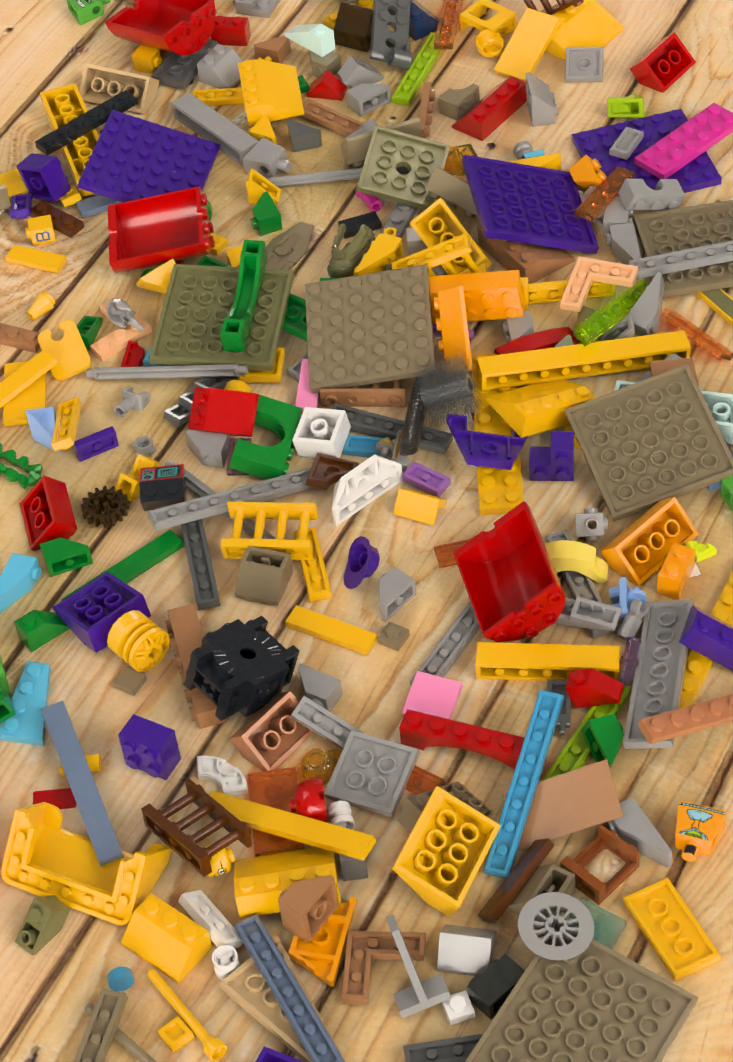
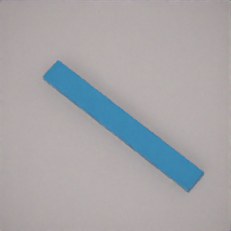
[483,690,564,879]

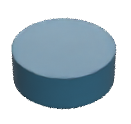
[107,967,134,991]

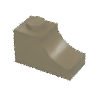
[438,84,480,121]

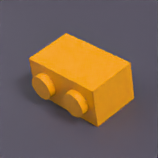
[657,543,696,600]

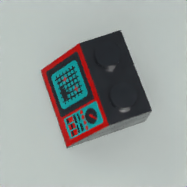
[139,464,187,511]

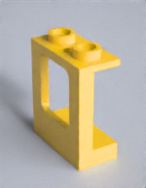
[459,0,517,38]

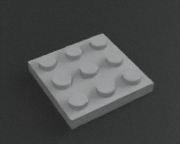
[324,730,420,818]

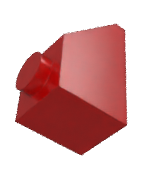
[565,668,624,708]

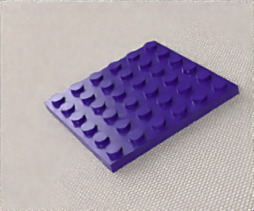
[572,109,722,204]
[77,110,221,202]
[462,155,599,254]

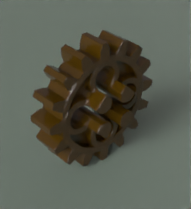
[81,486,129,528]

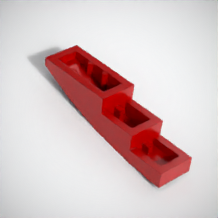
[494,327,579,355]

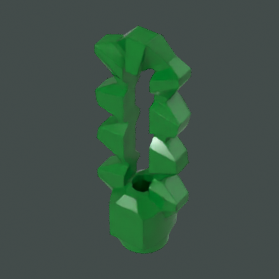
[0,443,43,489]

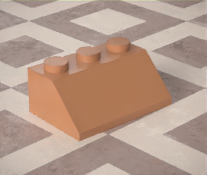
[229,691,314,774]

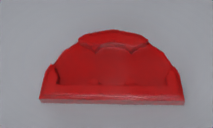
[121,340,146,367]

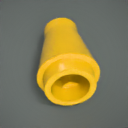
[26,292,56,321]

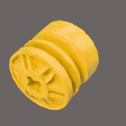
[107,610,170,672]

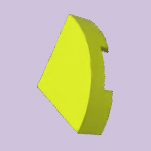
[685,541,717,563]

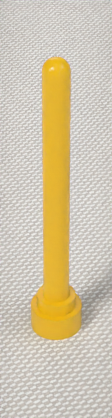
[147,969,227,1061]

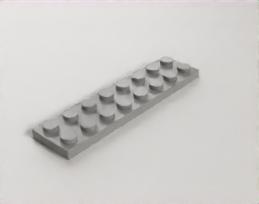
[623,599,694,749]

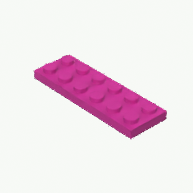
[635,103,733,179]

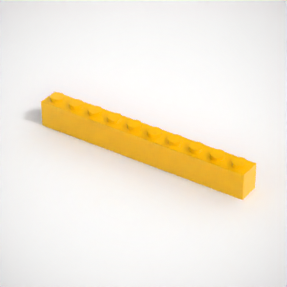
[477,330,691,391]

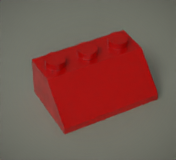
[630,32,696,93]
[20,475,77,551]

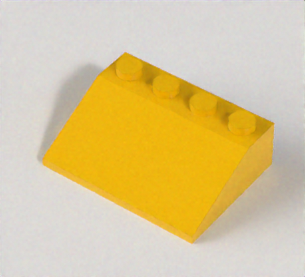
[544,0,624,61]
[238,59,304,126]
[486,380,596,438]
[392,786,501,917]
[234,847,341,919]

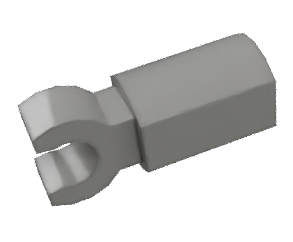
[616,599,649,642]

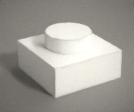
[442,990,475,1026]

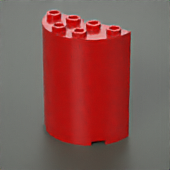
[105,0,217,55]
[108,186,215,273]
[453,501,565,643]

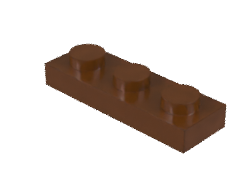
[30,200,84,238]

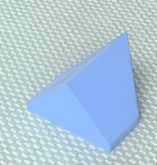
[25,406,59,452]

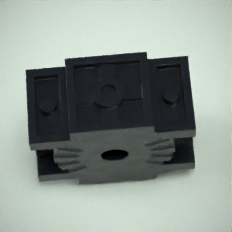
[184,616,300,721]

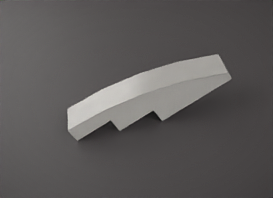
[556,596,622,631]

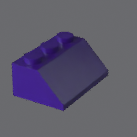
[679,605,733,671]

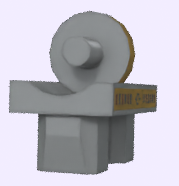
[376,430,413,471]

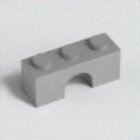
[618,179,686,210]

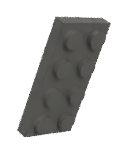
[151,39,218,89]

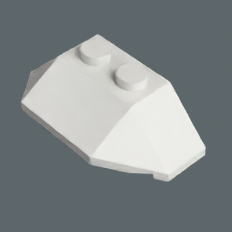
[332,454,402,526]

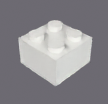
[292,407,351,458]

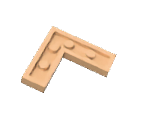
[560,257,639,312]
[90,297,152,362]

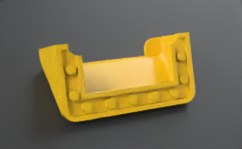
[1,802,172,926]

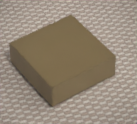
[113,666,147,696]

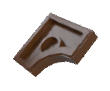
[306,453,359,490]

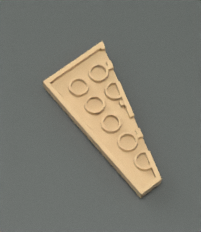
[219,935,343,1062]

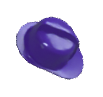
[344,536,380,589]

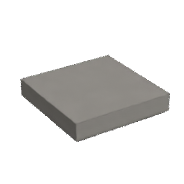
[565,47,604,83]

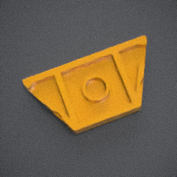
[289,897,357,987]

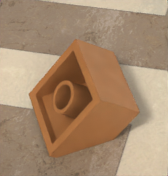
[278,875,339,943]

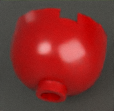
[289,777,327,822]

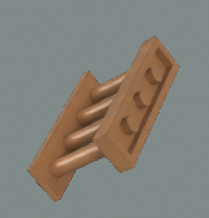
[320,379,406,407]

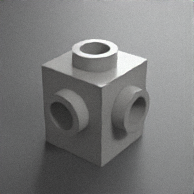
[575,508,608,540]

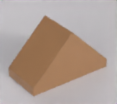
[254,35,291,64]

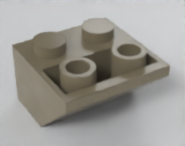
[235,546,293,606]
[507,864,576,927]

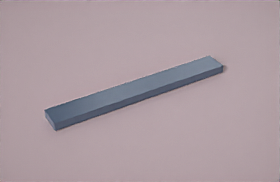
[41,701,124,866]
[234,914,345,1062]

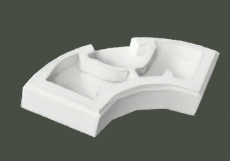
[197,756,249,796]

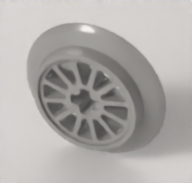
[518,892,594,960]

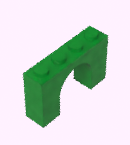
[229,395,303,480]

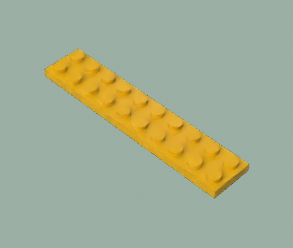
[471,353,524,515]

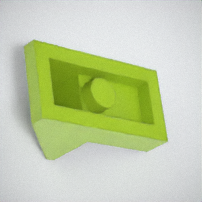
[607,93,645,118]

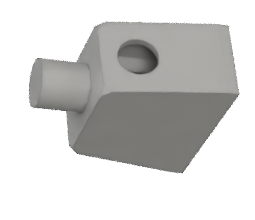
[243,138,292,178]

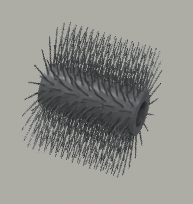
[414,353,481,427]

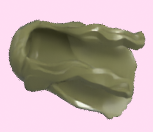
[327,224,375,278]

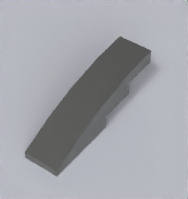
[163,376,237,427]

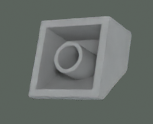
[197,44,244,89]
[525,73,558,127]

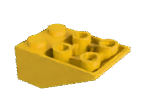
[353,233,404,276]

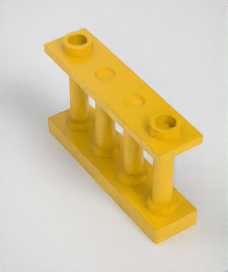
[391,233,487,276]
[221,501,319,560]

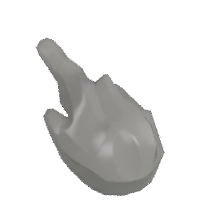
[106,298,143,331]

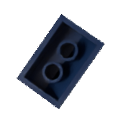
[388,0,446,41]

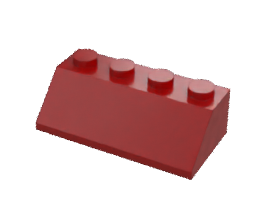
[452,77,527,141]

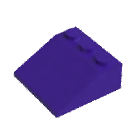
[52,572,151,653]

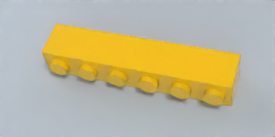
[475,642,620,681]

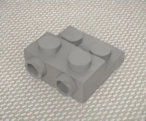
[233,0,280,18]

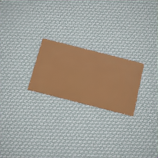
[503,759,623,851]

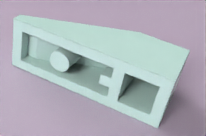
[284,24,335,57]

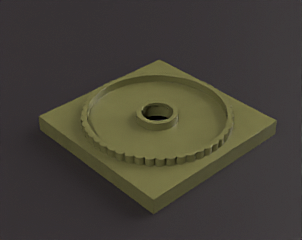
[356,125,450,210]

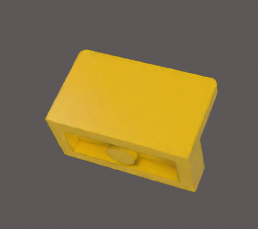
[393,488,447,525]

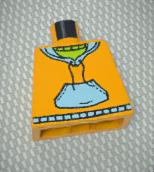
[675,800,726,862]

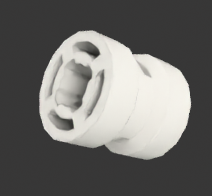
[326,801,355,830]
[212,945,240,980]

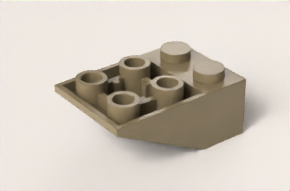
[398,781,491,833]

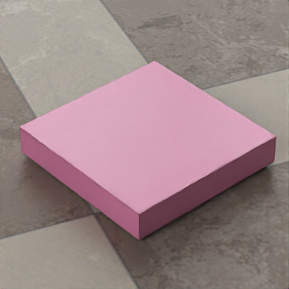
[402,671,463,720]

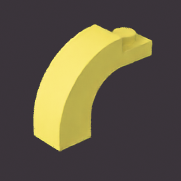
[545,540,609,585]

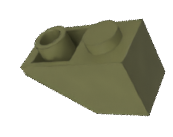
[15,895,71,955]

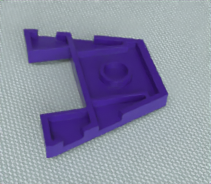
[446,414,528,470]

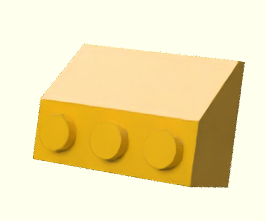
[121,893,212,984]

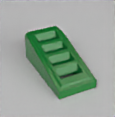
[77,316,103,350]

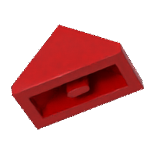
[307,70,347,101]

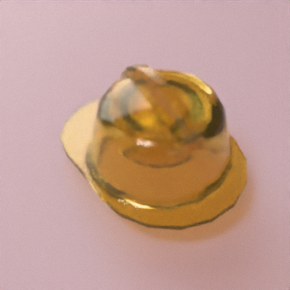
[296,748,342,786]

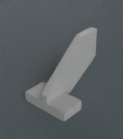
[386,914,451,1019]

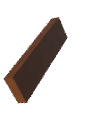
[478,839,554,921]

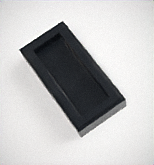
[338,211,382,239]

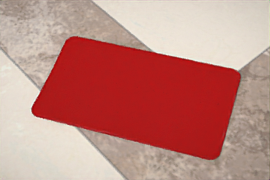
[33,788,76,809]

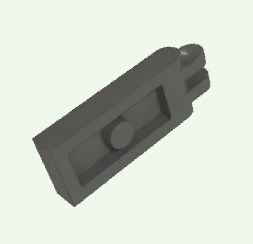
[547,680,571,736]

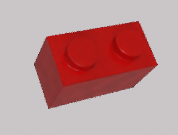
[211,16,251,46]

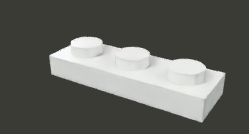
[178,890,243,949]

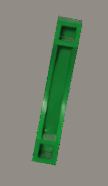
[220,240,268,352]

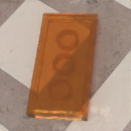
[248,767,305,857]

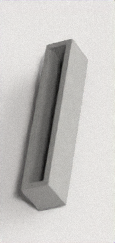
[172,93,259,167]

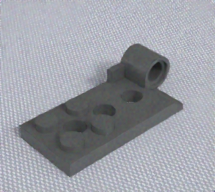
[370,0,412,70]

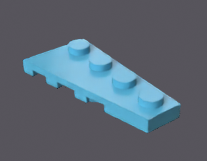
[0,661,51,746]

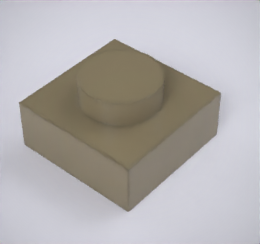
[377,622,410,651]

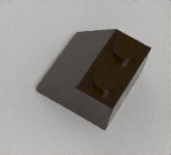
[334,2,373,52]

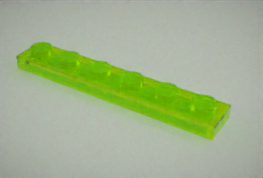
[573,279,648,347]

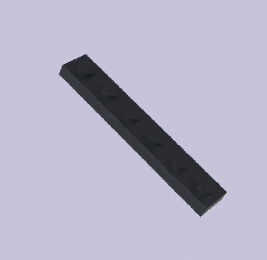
[35,90,138,155]

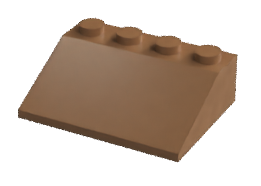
[477,225,575,284]

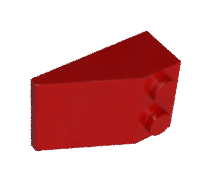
[188,387,259,437]

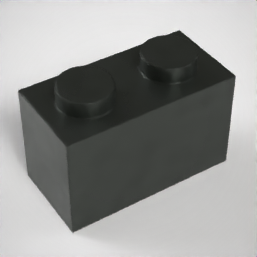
[467,954,525,1020]

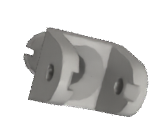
[114,386,150,417]

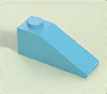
[0,553,42,613]

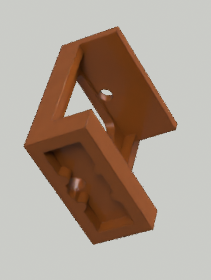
[560,824,639,905]

